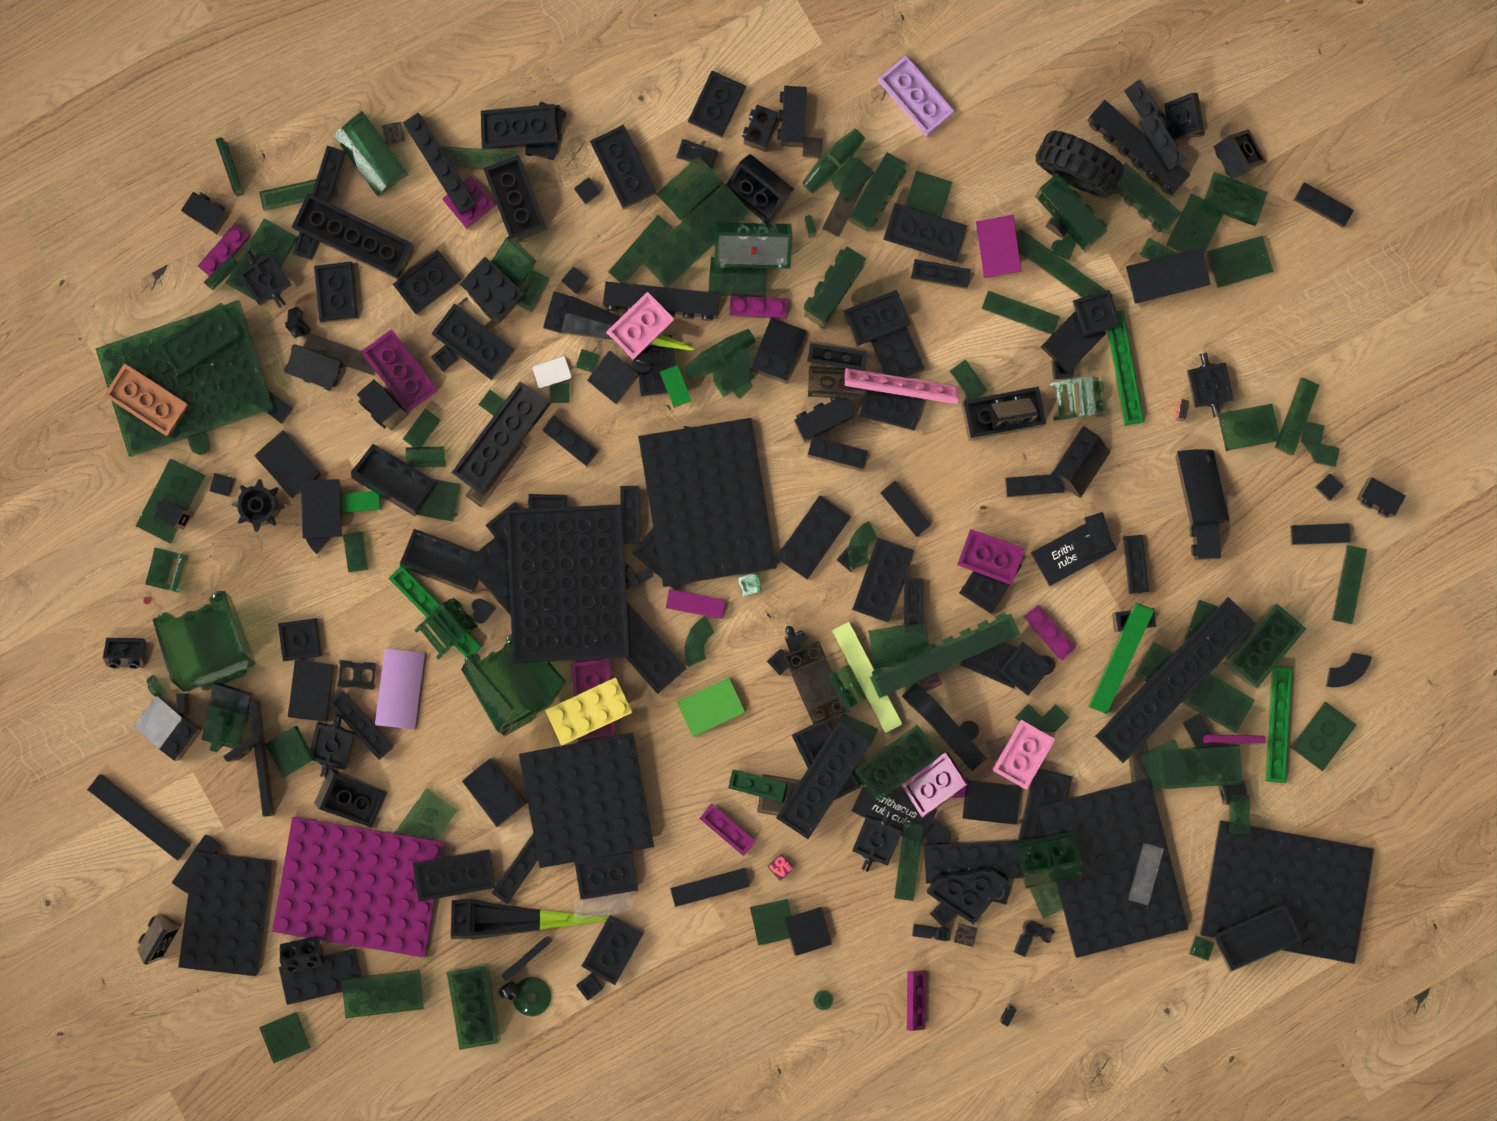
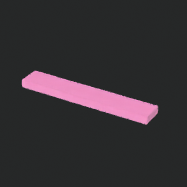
[845,368,958,404]

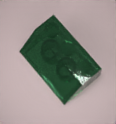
[656,156,724,223]
[709,257,768,298]
[1015,831,1083,888]

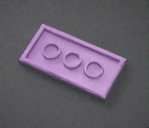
[877,55,955,137]

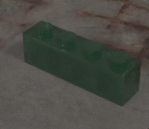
[848,152,907,232]
[1114,162,1182,234]

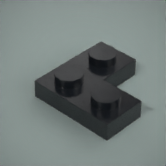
[1071,512,1114,560]

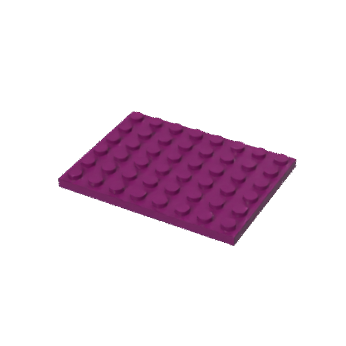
[272,817,445,957]

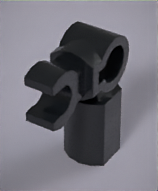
[1013,920,1055,957]
[912,924,951,941]

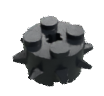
[232,479,285,532]

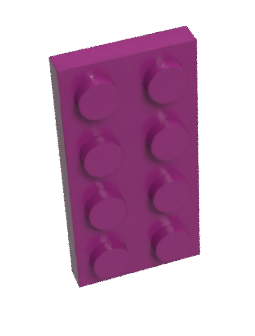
[361,329,438,414]
[571,660,616,740]

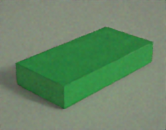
[660,365,692,408]
[341,491,381,514]

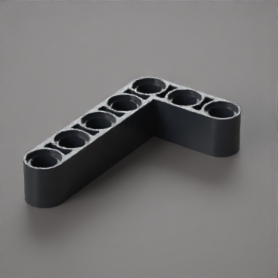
[902,683,986,771]

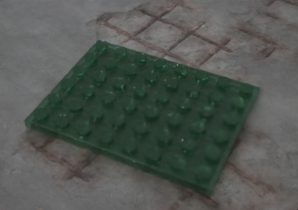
[95,300,274,457]

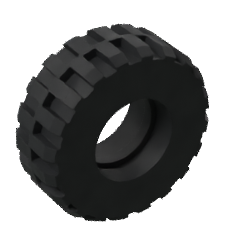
[1036,130,1124,198]

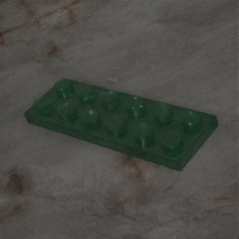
[640,183,750,288]
[1134,642,1255,733]

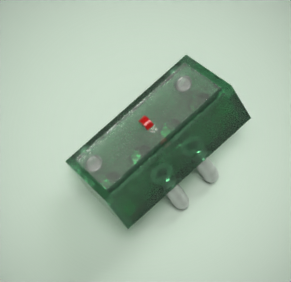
[714,220,792,269]

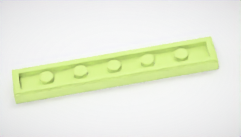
[832,622,902,733]

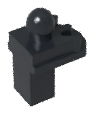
[285,306,311,338]
[625,564,654,589]
[784,626,809,660]

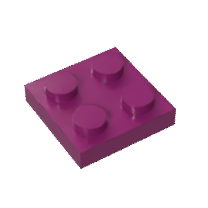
[442,175,496,229]

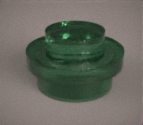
[814,990,833,1010]

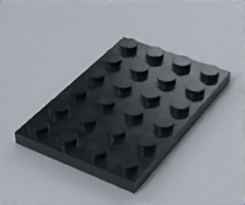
[178,851,273,976]

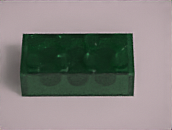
[1035,173,1108,253]
[803,246,866,328]
[1223,604,1307,688]
[853,725,940,803]
[447,963,501,1050]

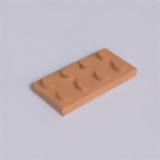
[104,363,189,437]

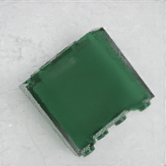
[152,591,256,692]
[461,634,566,736]

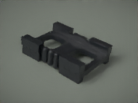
[337,660,377,690]

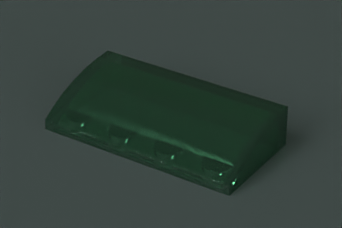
[334,111,408,196]

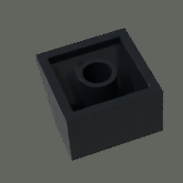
[1213,129,1266,180]

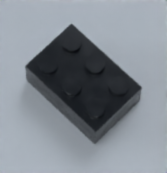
[357,379,408,430]

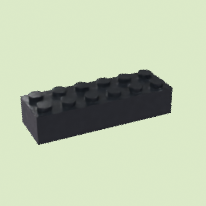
[292,193,414,280]

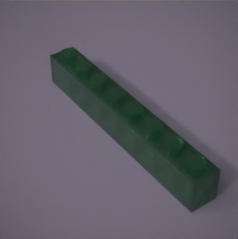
[869,612,1020,698]

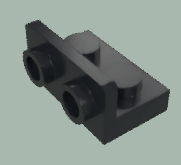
[103,638,146,669]

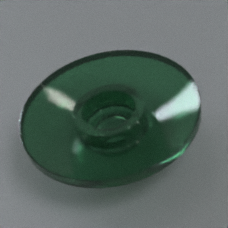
[512,977,551,1016]

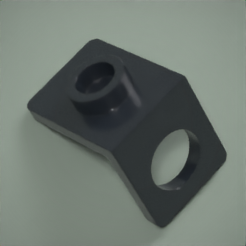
[1218,780,1248,805]

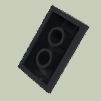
[723,154,794,224]
[1049,425,1110,498]
[462,758,528,827]

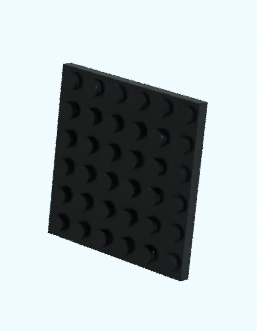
[519,732,654,868]

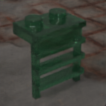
[1050,376,1106,421]
[415,598,478,659]

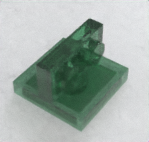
[201,703,248,752]

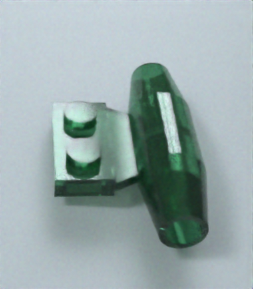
[802,128,874,201]
[683,329,756,397]

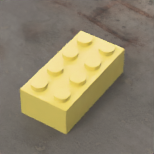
[545,677,633,746]

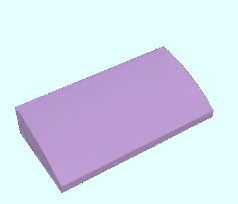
[375,648,425,730]

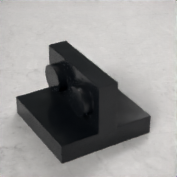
[1164,93,1205,141]

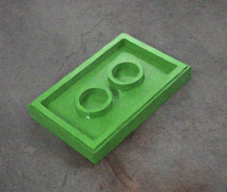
[677,678,745,737]

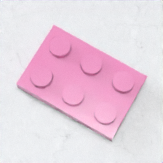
[607,292,674,360]
[992,720,1055,790]

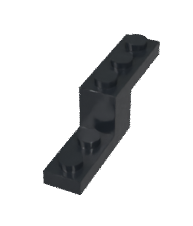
[1124,80,1187,170]

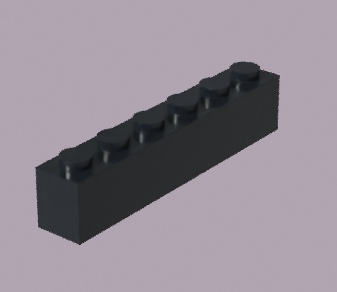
[1087,100,1191,195]
[603,281,720,321]

